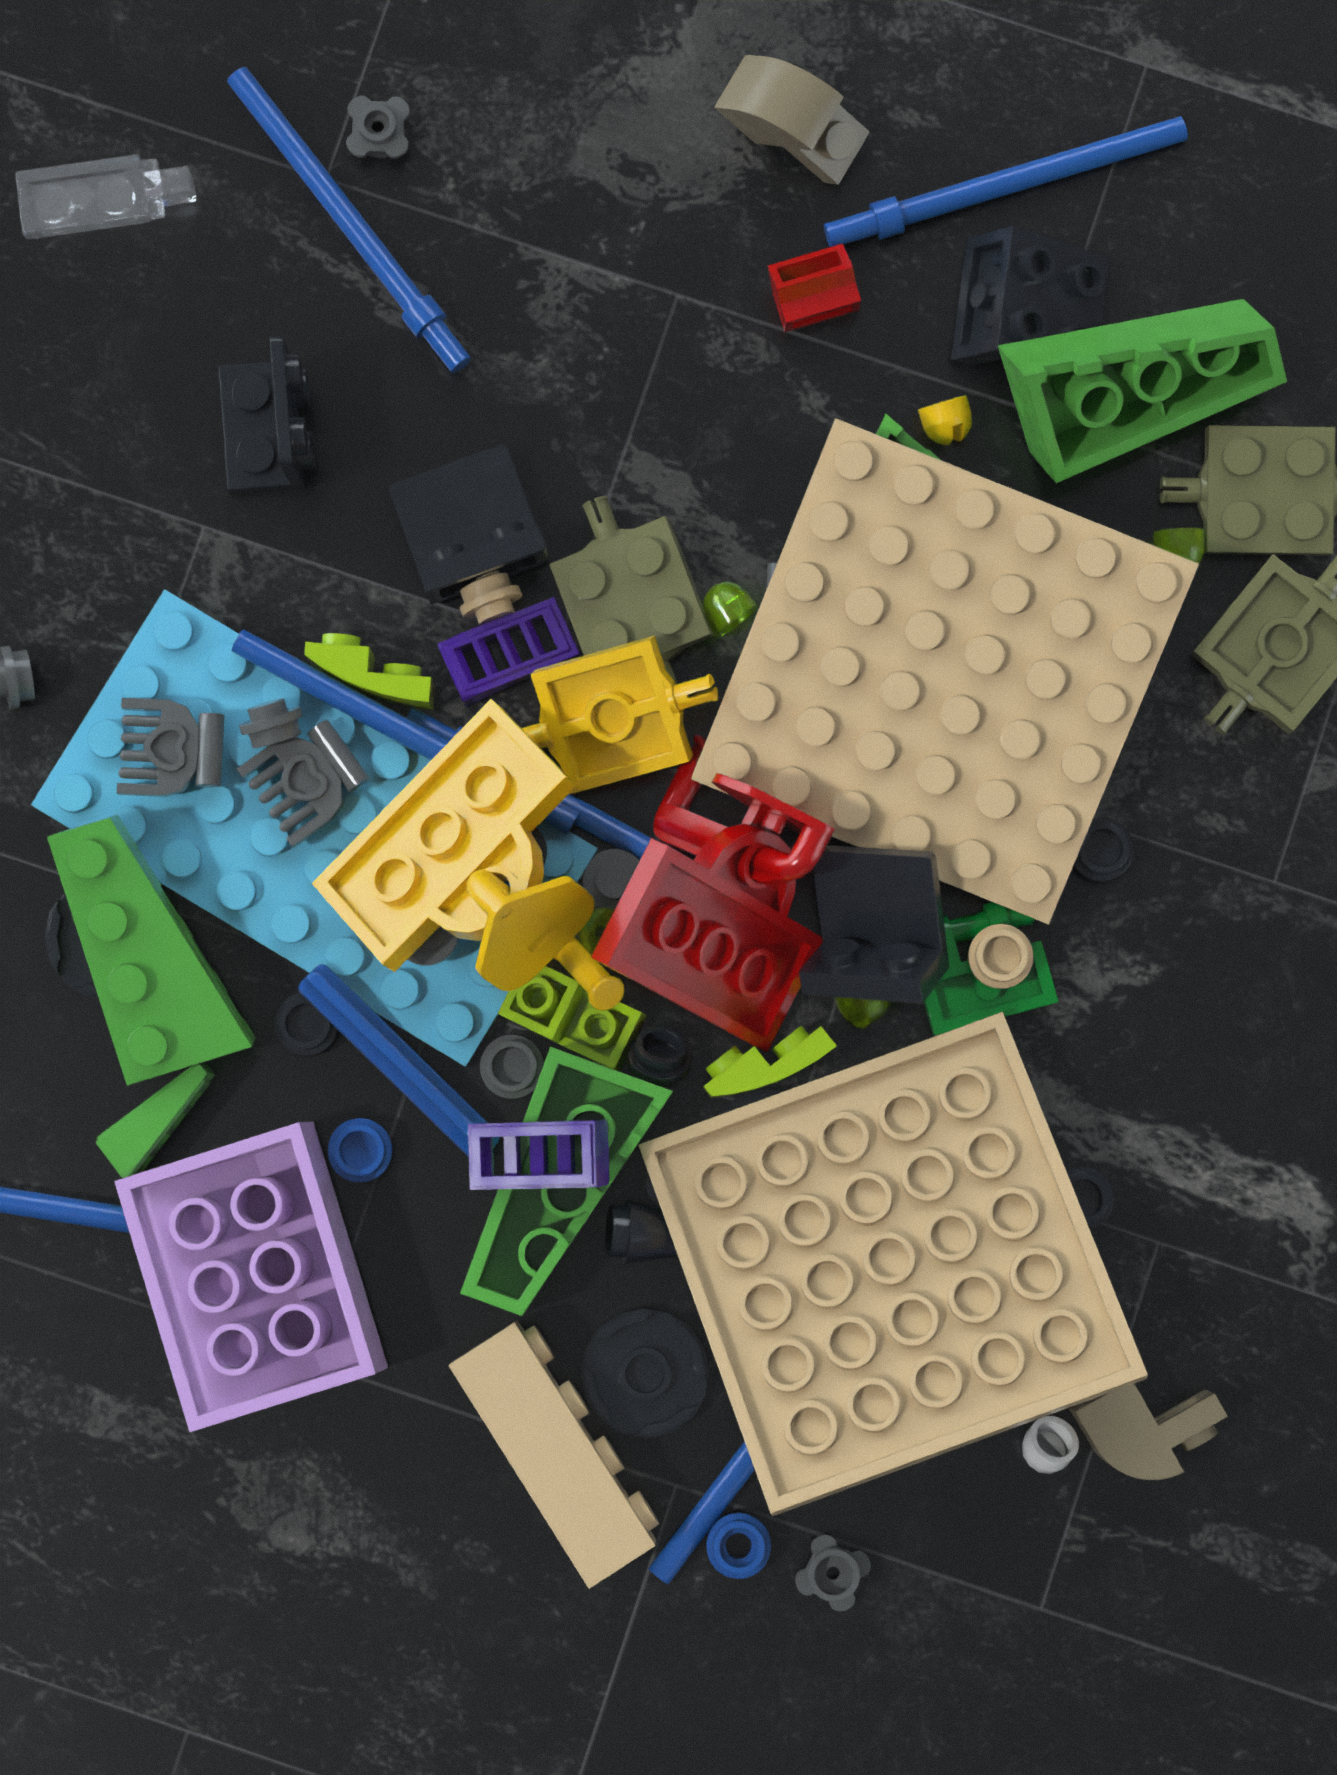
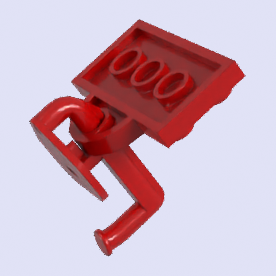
[591,734,835,1052]

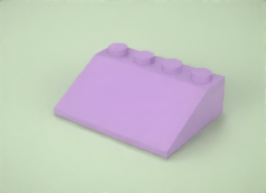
[114,1122,388,1432]

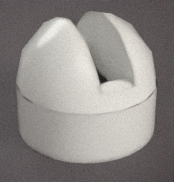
[1022,1416,1079,1474]

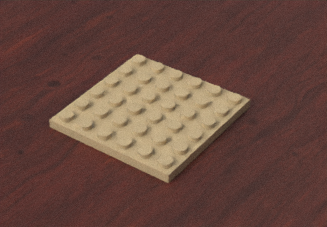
[691,418,1199,925]
[638,1012,1148,1517]

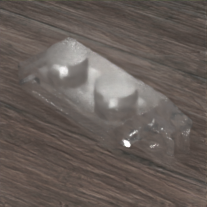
[15,154,196,240]

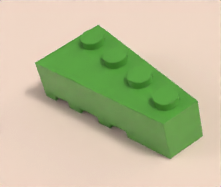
[998,299,1287,483]
[47,814,256,1085]
[460,1047,673,1316]

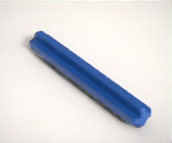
[298,963,500,1157]

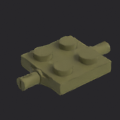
[1160,425,1337,556]
[549,496,715,684]
[1190,554,1337,735]

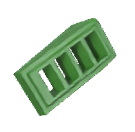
[96,1064,215,1178]

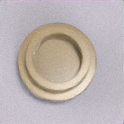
[460,573,522,625]
[968,924,1033,989]

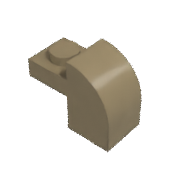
[714,55,869,185]
[1069,1384,1228,1480]

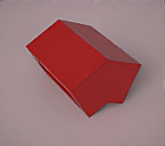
[768,244,861,332]

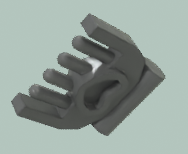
[116,698,225,797]
[237,720,370,848]

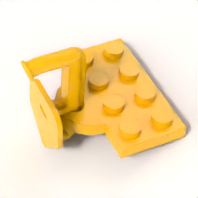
[312,699,625,1010]

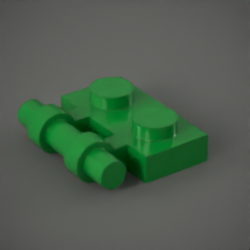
[924,902,1058,1037]

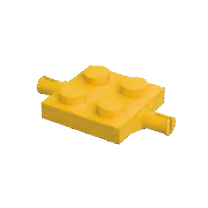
[522,635,718,794]

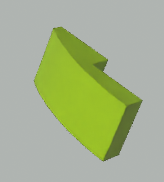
[305,633,436,711]
[497,966,647,1072]
[703,1025,837,1098]

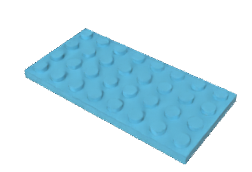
[31,589,598,1067]

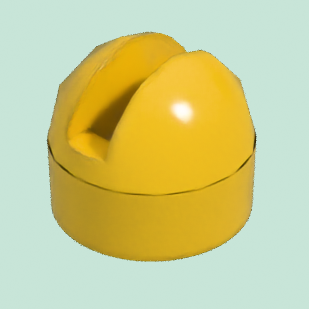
[918,395,972,446]

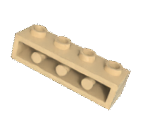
[448,1320,659,1589]

